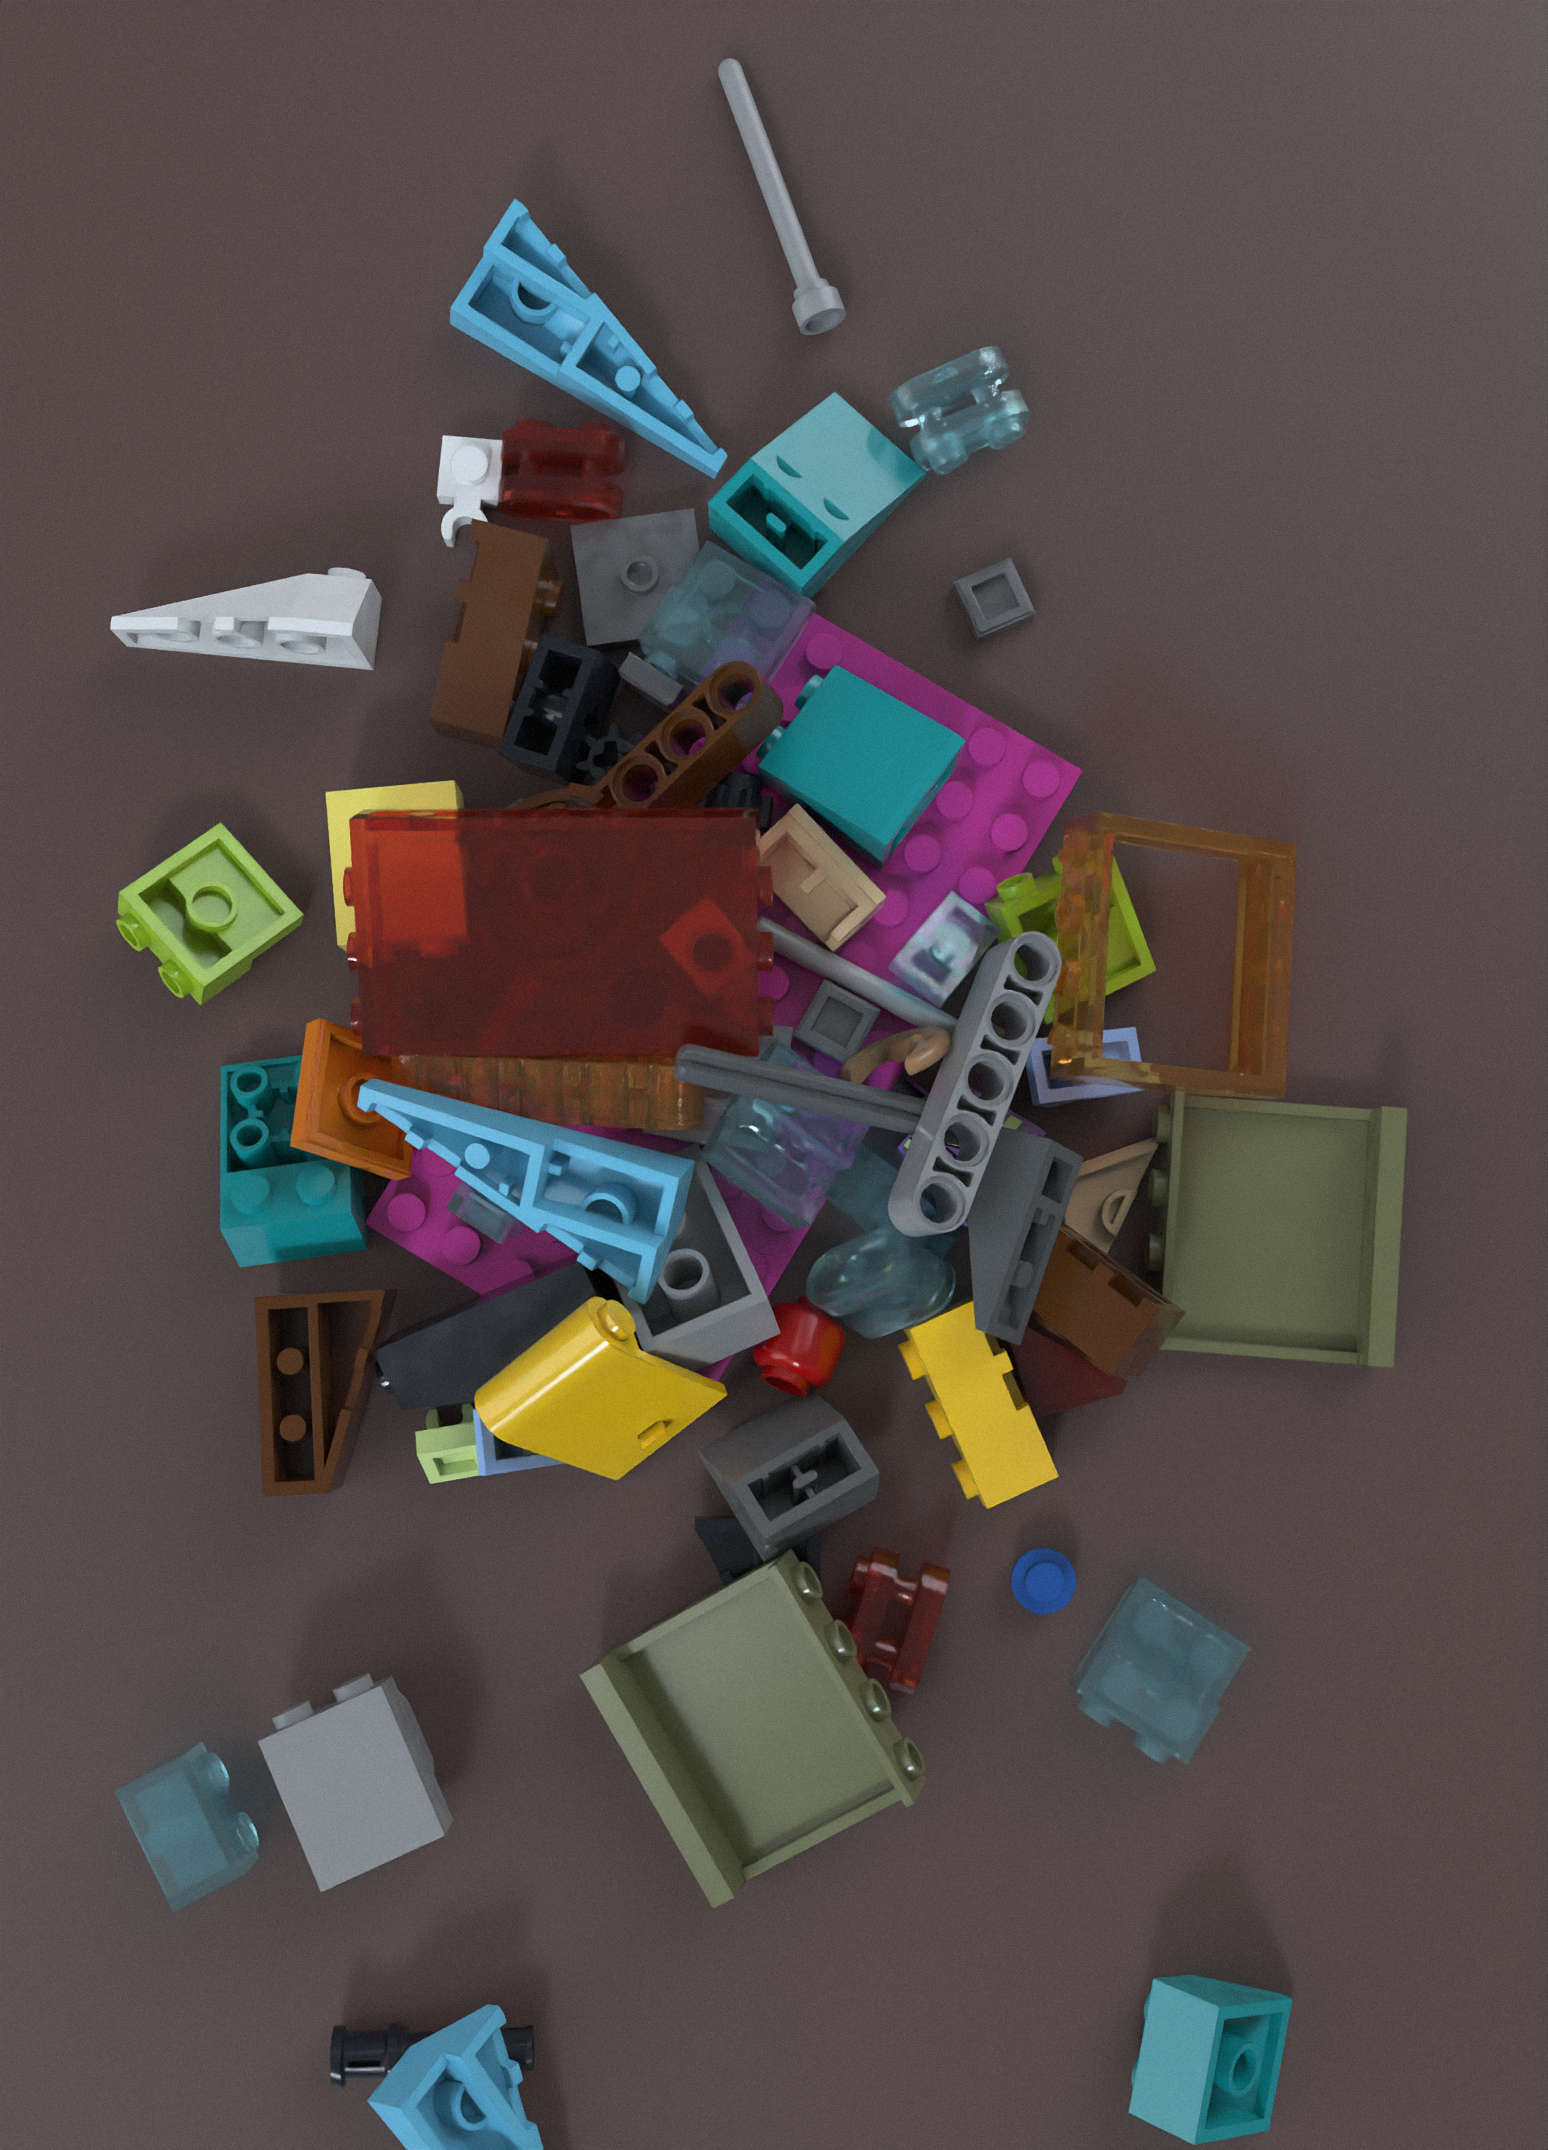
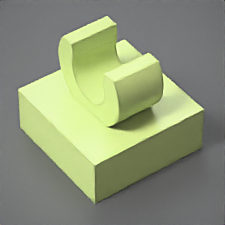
[415,1403,479,1484]

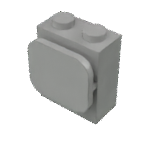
[258,1673,454,1892]

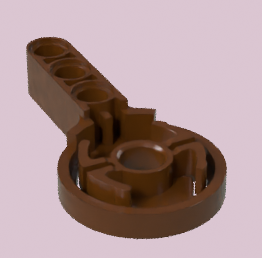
[468,661,783,983]

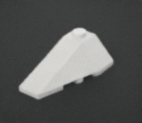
[110,568,382,670]

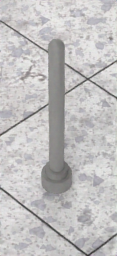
[718,58,846,335]
[730,907,1005,1039]

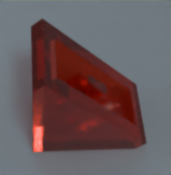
[1003,1326,1128,1419]

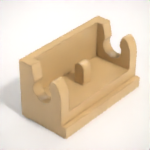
[745,803,886,953]

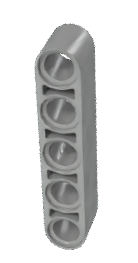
[888,931,1062,1237]

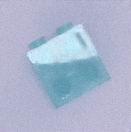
[638,540,816,709]
[1069,1574,1251,1766]

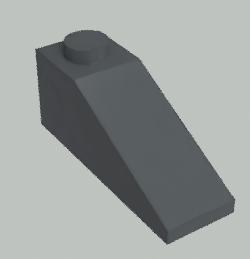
[967,1127,1084,1346]

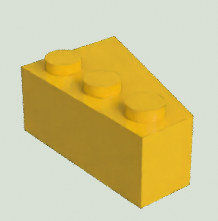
[898,1296,1059,1509]

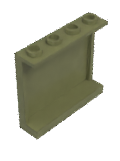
[1144,1090,1408,1368]
[579,1548,927,1909]

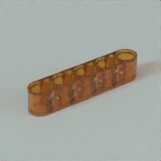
[389,1039,705,1130]

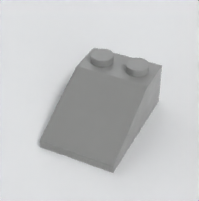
[613,1143,781,1372]

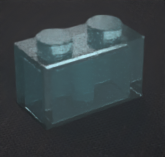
[114,1741,259,1912]

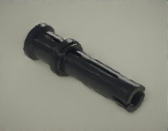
[330,2022,535,2089]

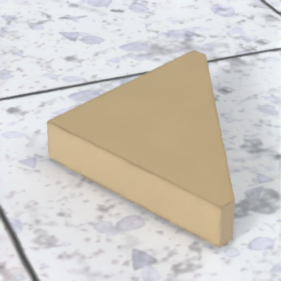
[1062,1137,1159,1254]

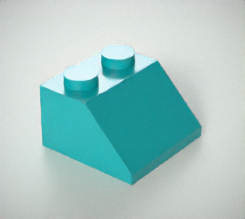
[1129,1974,1293,2145]

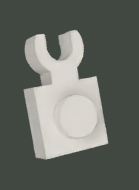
[437,435,507,547]

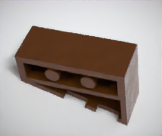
[429,518,565,750]
[1032,1221,1186,1378]
[254,1289,398,1497]

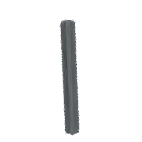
[673,1044,959,1146]

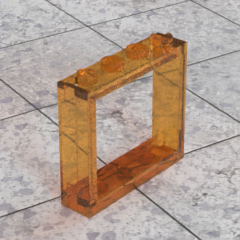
[1047,811,1297,1100]

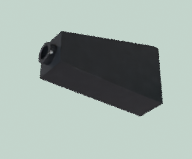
[373,1253,643,1410]

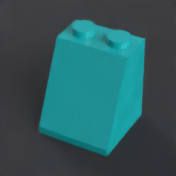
[756,664,966,870]

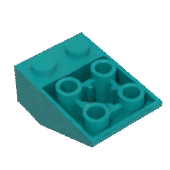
[707,392,926,606]
[220,1055,368,1268]

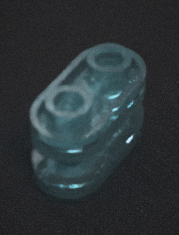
[887,346,1032,475]
[806,1225,956,1339]

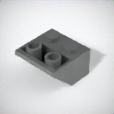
[698,1390,880,1563]

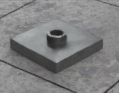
[570,508,711,651]

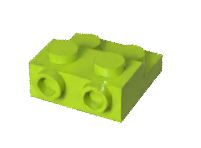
[116,822,304,1006]
[984,846,1157,1025]

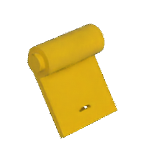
[474,1296,728,1481]

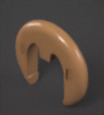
[840,1027,951,1084]

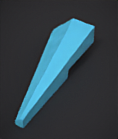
[450,198,728,479]
[357,1078,696,1305]
[367,2004,544,2150]

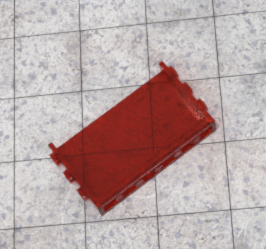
[343,808,775,1057]

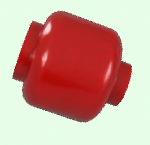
[752,1296,846,1397]

